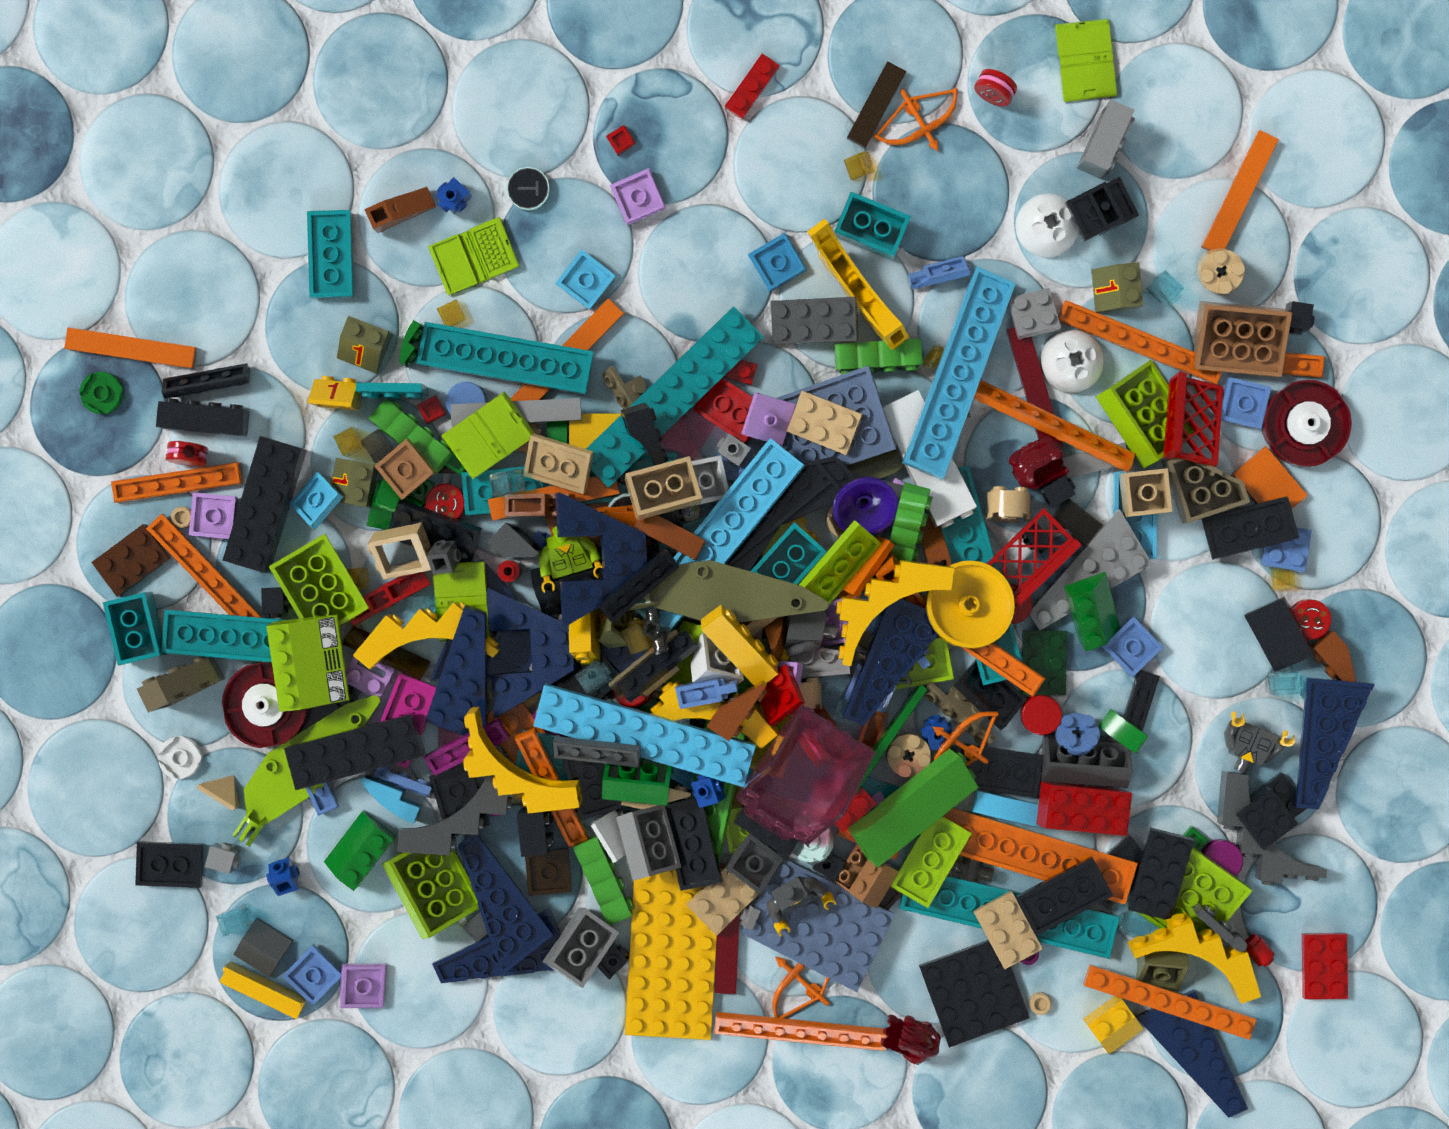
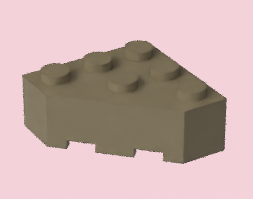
[1162,458,1250,524]
[137,656,225,713]

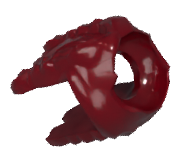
[1009,435,1069,489]
[881,1015,941,1065]

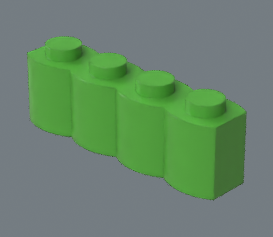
[834,339,923,375]
[369,398,452,475]
[890,482,933,562]
[573,835,635,926]

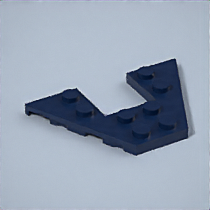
[555,492,647,627]
[430,559,532,680]
[486,588,577,718]

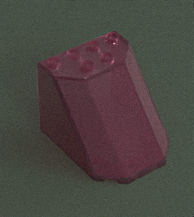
[736,705,875,844]

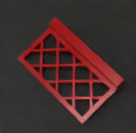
[1163,371,1223,467]
[986,508,1081,606]

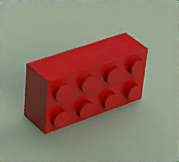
[1036,781,1132,836]

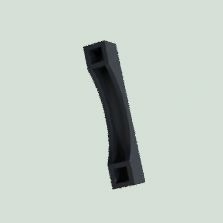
[620,403,685,528]

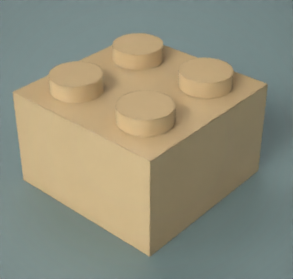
[1119,468,1172,517]

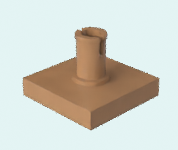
[375,438,436,500]

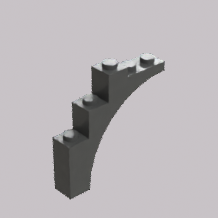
[397,748,512,855]
[1217,771,1327,886]

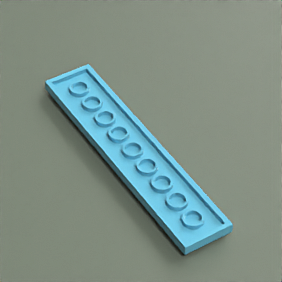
[902,266,1016,480]
[635,438,805,636]
[533,683,756,787]

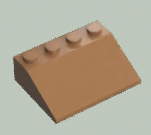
[1194,301,1292,377]

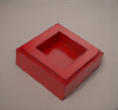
[606,125,636,156]
[417,395,447,424]

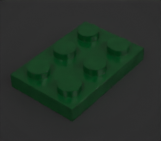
[1022,630,1067,695]

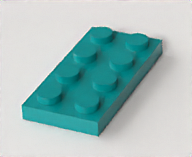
[307,210,354,298]

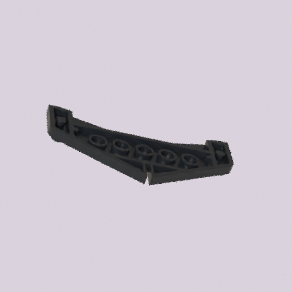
[726,457,856,571]

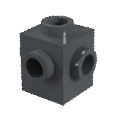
[427,540,461,575]

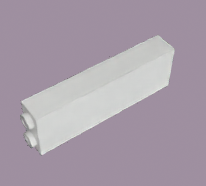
[884,390,977,529]

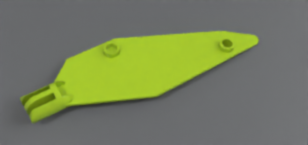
[232,695,380,847]

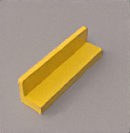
[219,961,307,1019]

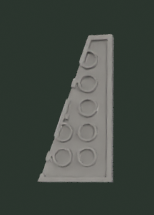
[1030,508,1152,631]

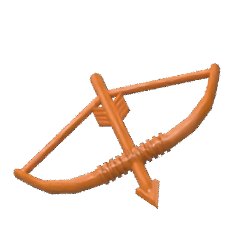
[873,87,957,152]
[932,712,999,766]
[772,956,830,1018]

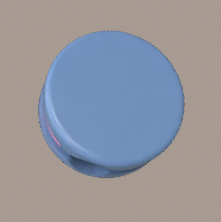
[446,382,488,414]

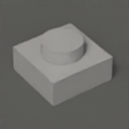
[739,903,761,930]

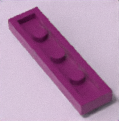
[424,718,510,776]

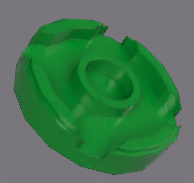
[79,371,124,415]

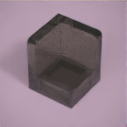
[361,429,394,463]

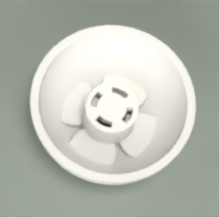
[1015,193,1079,258]
[1040,330,1104,394]

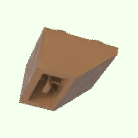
[835,844,899,909]

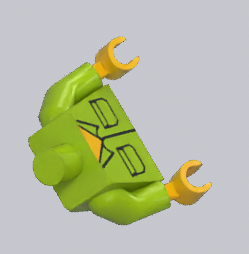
[539,526,603,593]

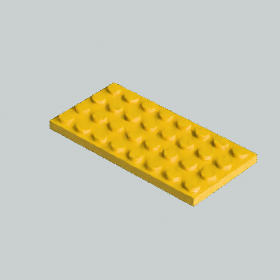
[625,868,721,1040]

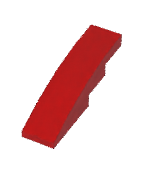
[351,572,430,626]

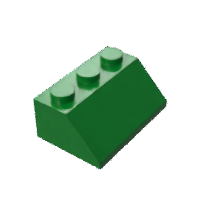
[1064,572,1120,652]
[602,758,672,806]
[324,810,397,891]

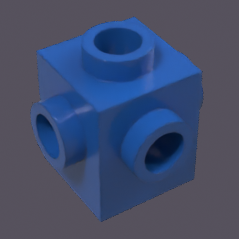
[436,177,472,214]
[921,715,953,751]
[691,774,726,808]
[266,857,300,896]

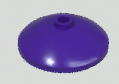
[833,477,899,535]

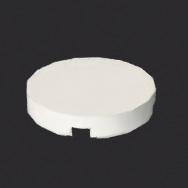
[158,736,203,779]

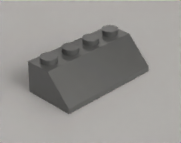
[488,522,542,558]
[1041,732,1133,788]

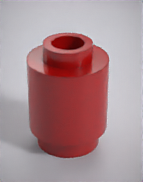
[498,560,522,582]
[1245,933,1275,967]

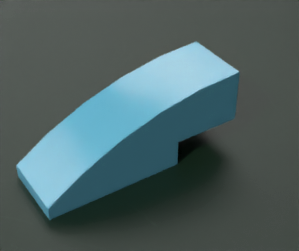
[360,775,423,824]
[971,790,1039,827]

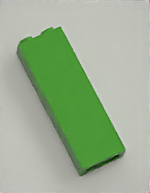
[848,749,979,868]

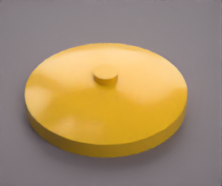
[926,561,1015,649]

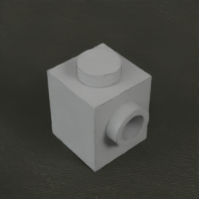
[716,434,751,467]
[204,843,241,874]

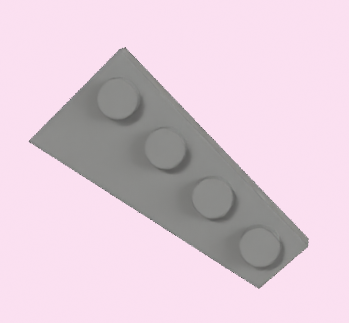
[762,638,852,678]

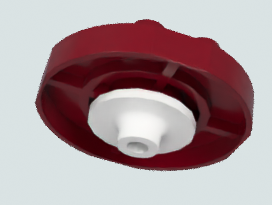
[1262,380,1352,467]
[222,662,310,748]

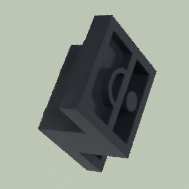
[1065,177,1139,242]
[1235,772,1306,850]

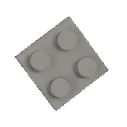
[1008,288,1061,340]

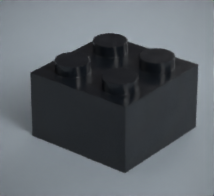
[517,807,555,857]

